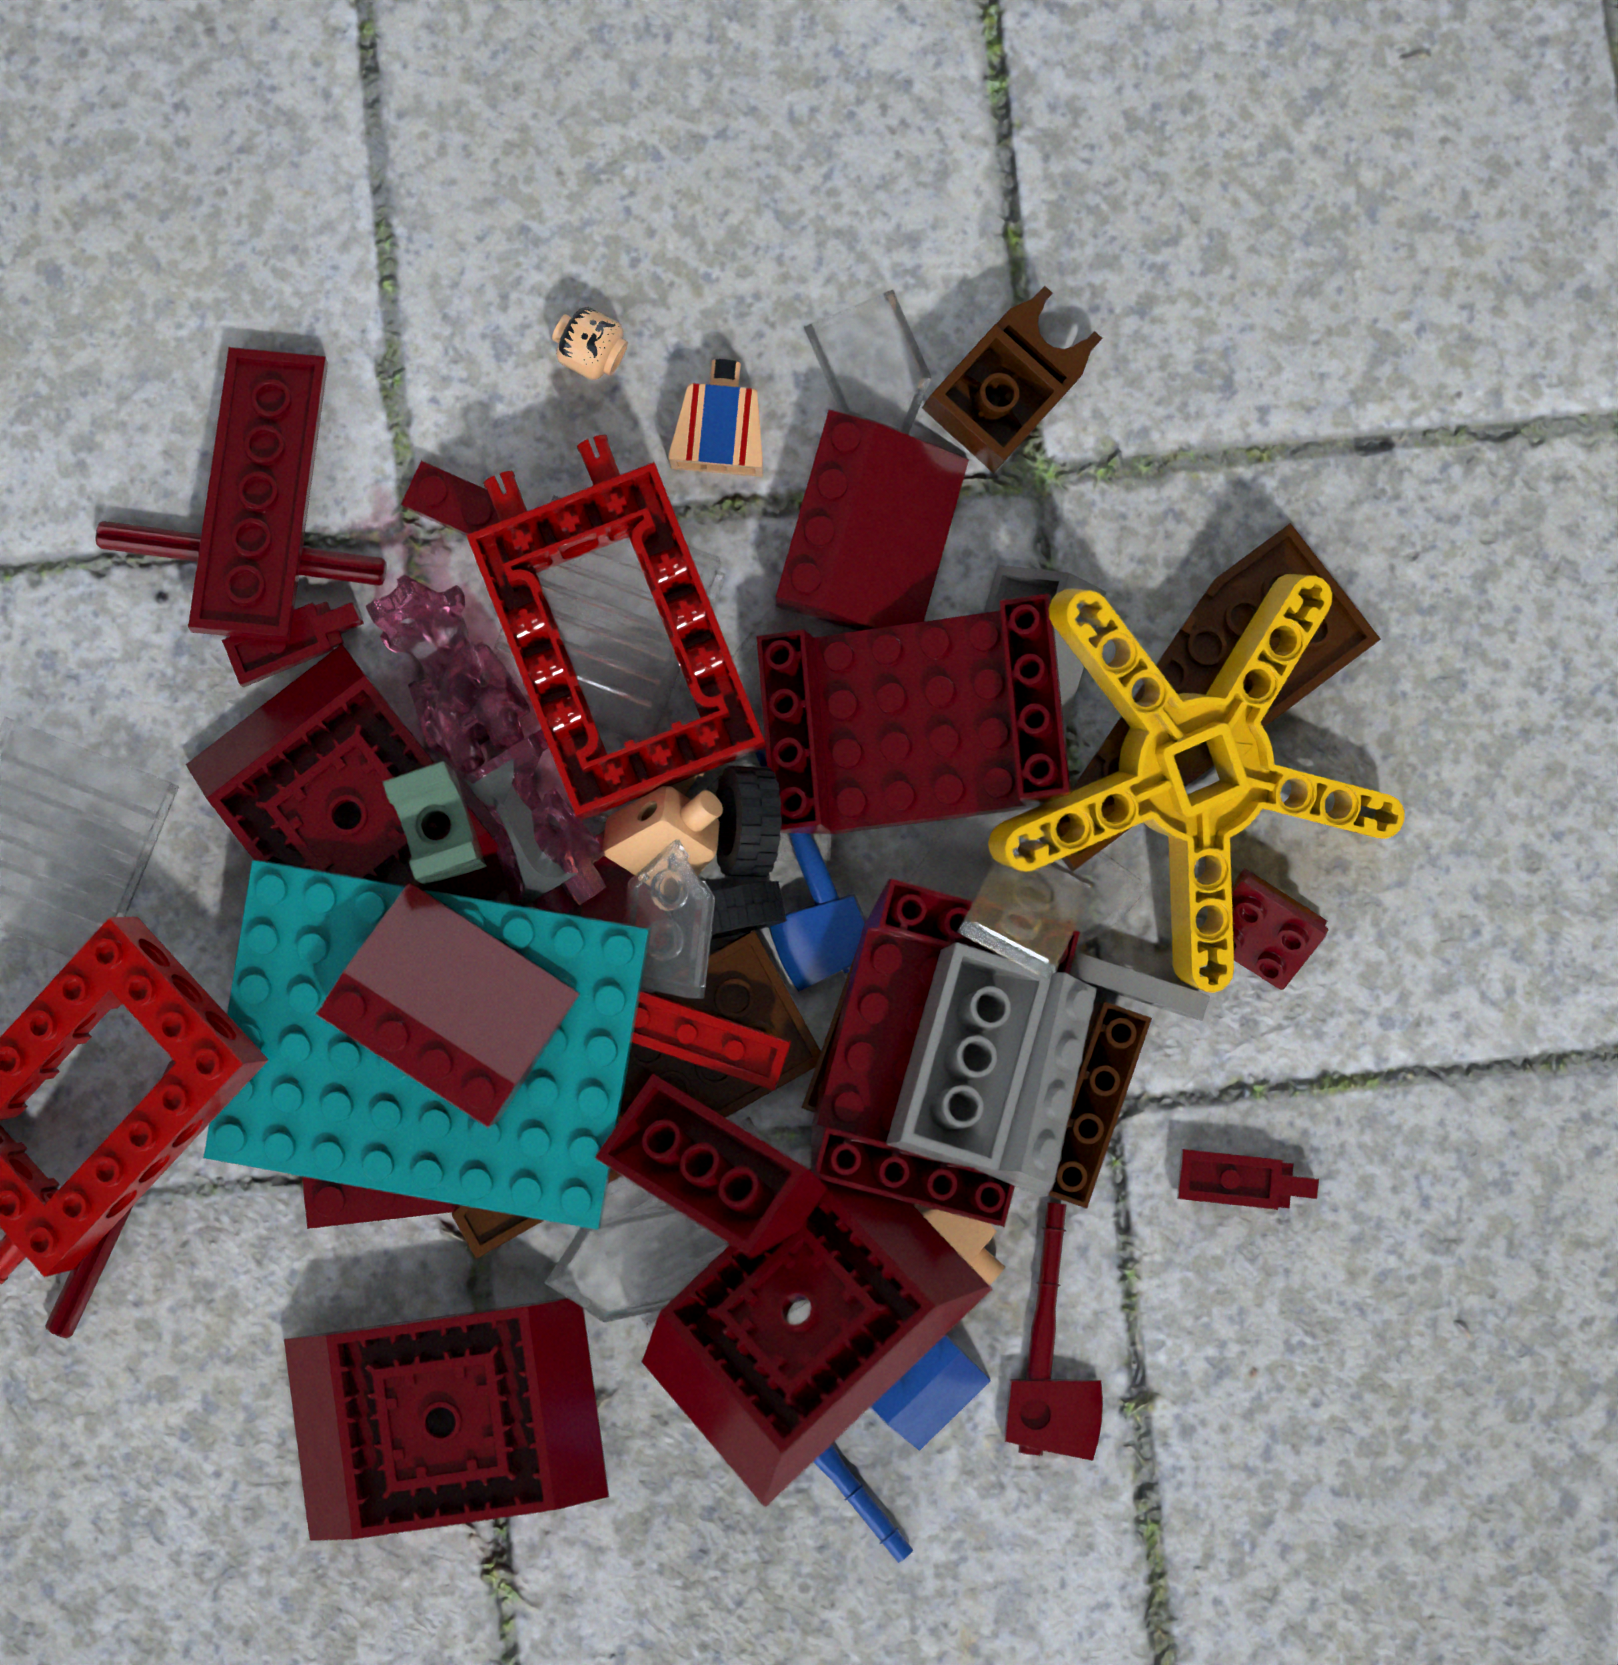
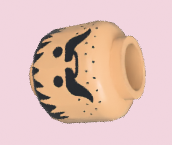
[552,307,628,380]

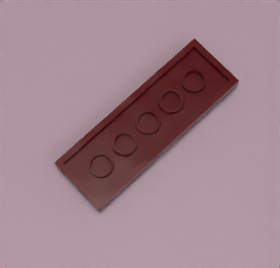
[188,347,328,642]

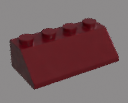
[595,1074,827,1258]

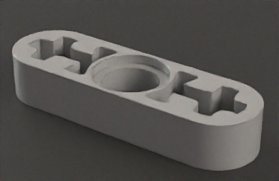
[1069,952,1210,1021]

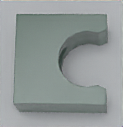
[383,761,487,887]

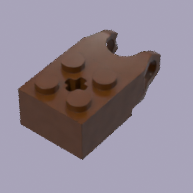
[922,286,1103,474]

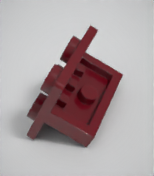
[1206,868,1329,990]

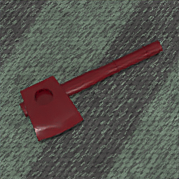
[1004,1202,1103,1461]

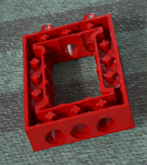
[466,435,766,821]
[0,916,269,1284]

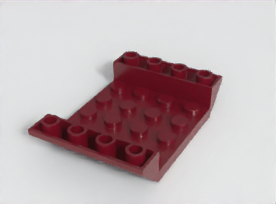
[756,593,1071,834]
[811,878,1080,1227]

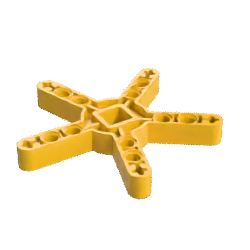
[988,574,1405,993]

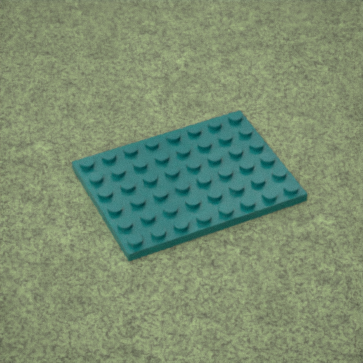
[203,860,651,1230]

